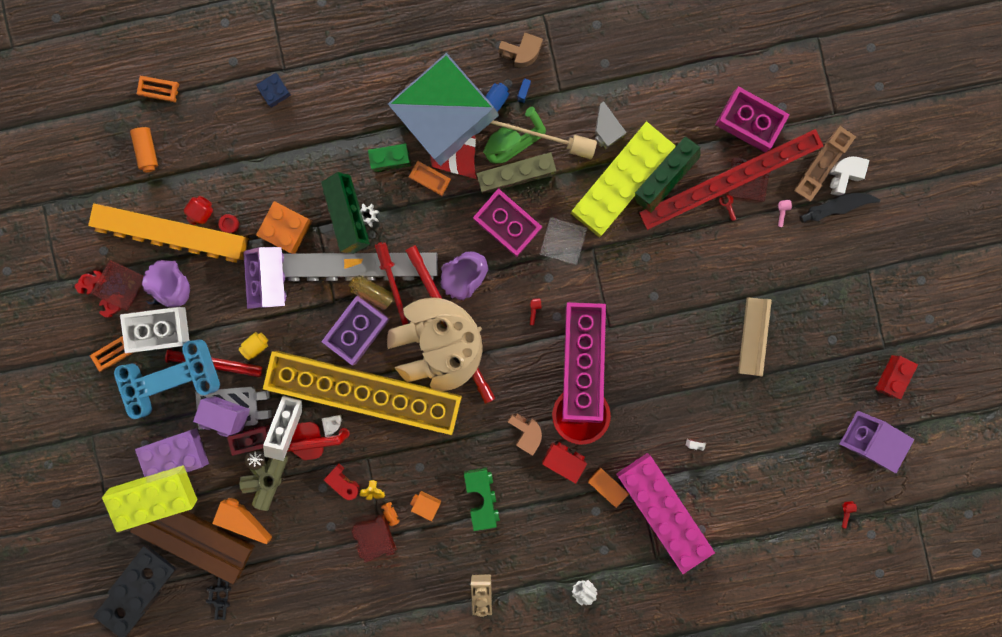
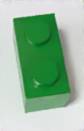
[368,144,411,172]

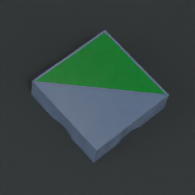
[388,53,499,166]

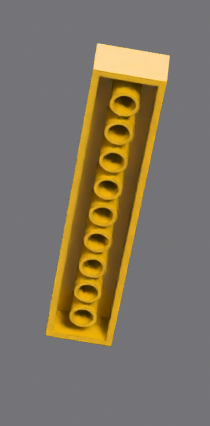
[263,351,462,435]

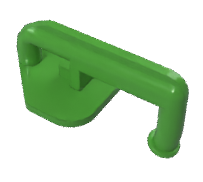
[483,107,546,164]

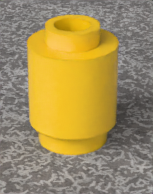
[239,332,268,360]

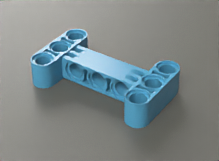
[114,339,220,419]

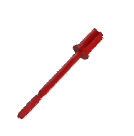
[375,242,408,325]

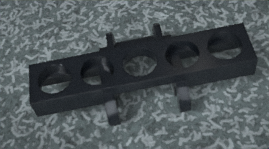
[205,577,232,621]

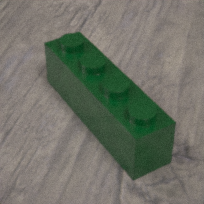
[635,137,701,213]
[321,172,370,254]

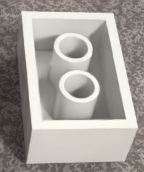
[120,307,190,353]

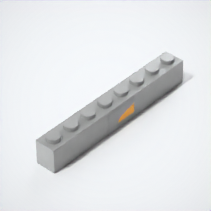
[282,253,438,281]

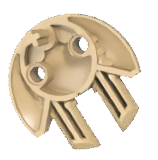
[387,298,482,391]

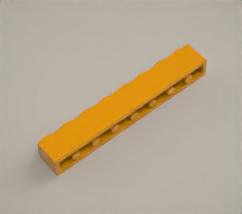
[88,203,249,263]

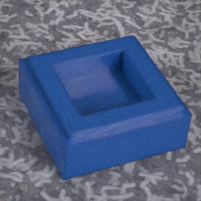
[517,79,531,103]

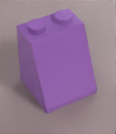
[840,411,914,473]

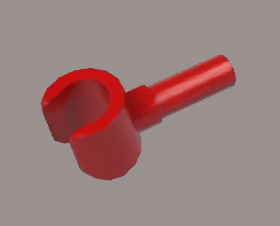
[719,195,736,221]
[530,298,542,325]
[842,501,857,528]

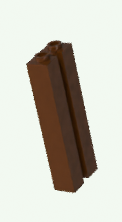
[130,511,255,584]

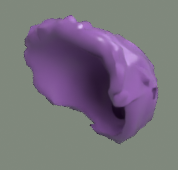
[440,252,488,301]
[142,260,190,308]

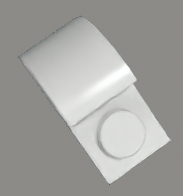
[829,157,869,196]

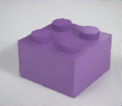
[193,396,250,437]

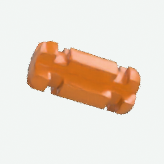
[381,502,400,526]

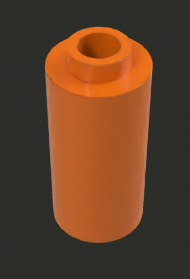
[130,127,158,173]

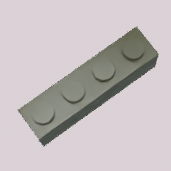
[476,152,556,195]

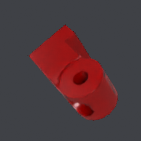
[324,464,360,500]

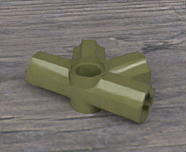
[239,455,289,511]

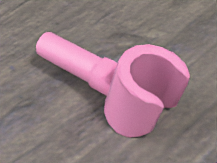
[778,200,792,227]

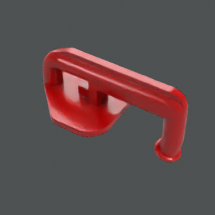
[287,422,350,460]

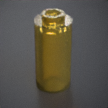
[349,275,393,310]

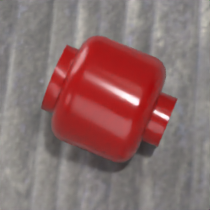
[184,196,213,225]

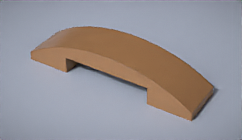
[794,126,856,202]

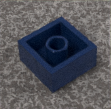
[256,73,291,108]

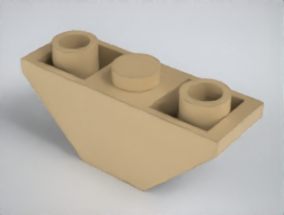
[471,575,492,617]

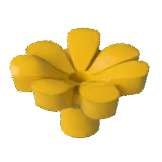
[360,480,385,500]

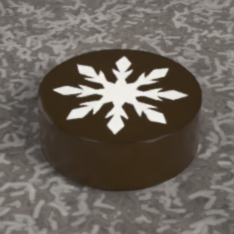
[245,450,265,470]

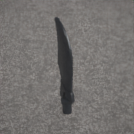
[800,193,880,223]

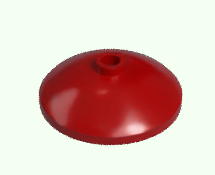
[552,393,611,445]

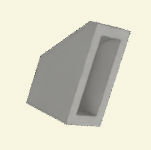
[595,101,626,149]

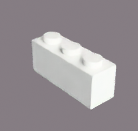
[263,396,302,461]

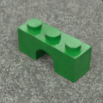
[464,467,500,531]

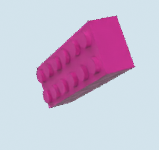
[562,302,606,423]
[616,453,715,574]

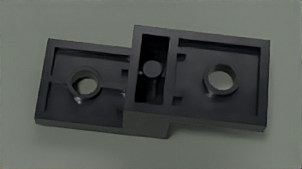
[93,545,177,637]

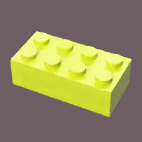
[102,465,198,532]

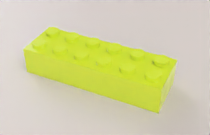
[571,121,676,238]

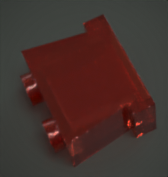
[352,514,396,563]

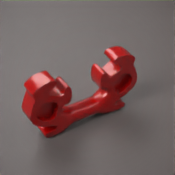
[75,271,125,317]

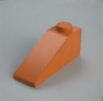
[212,498,272,544]

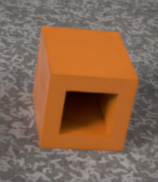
[410,491,441,521]

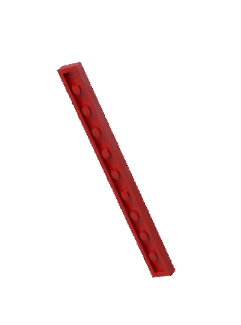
[639,129,824,230]

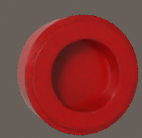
[218,214,239,234]

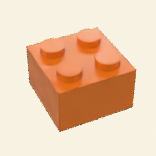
[256,201,312,254]

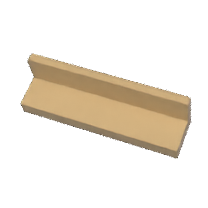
[738,297,771,376]

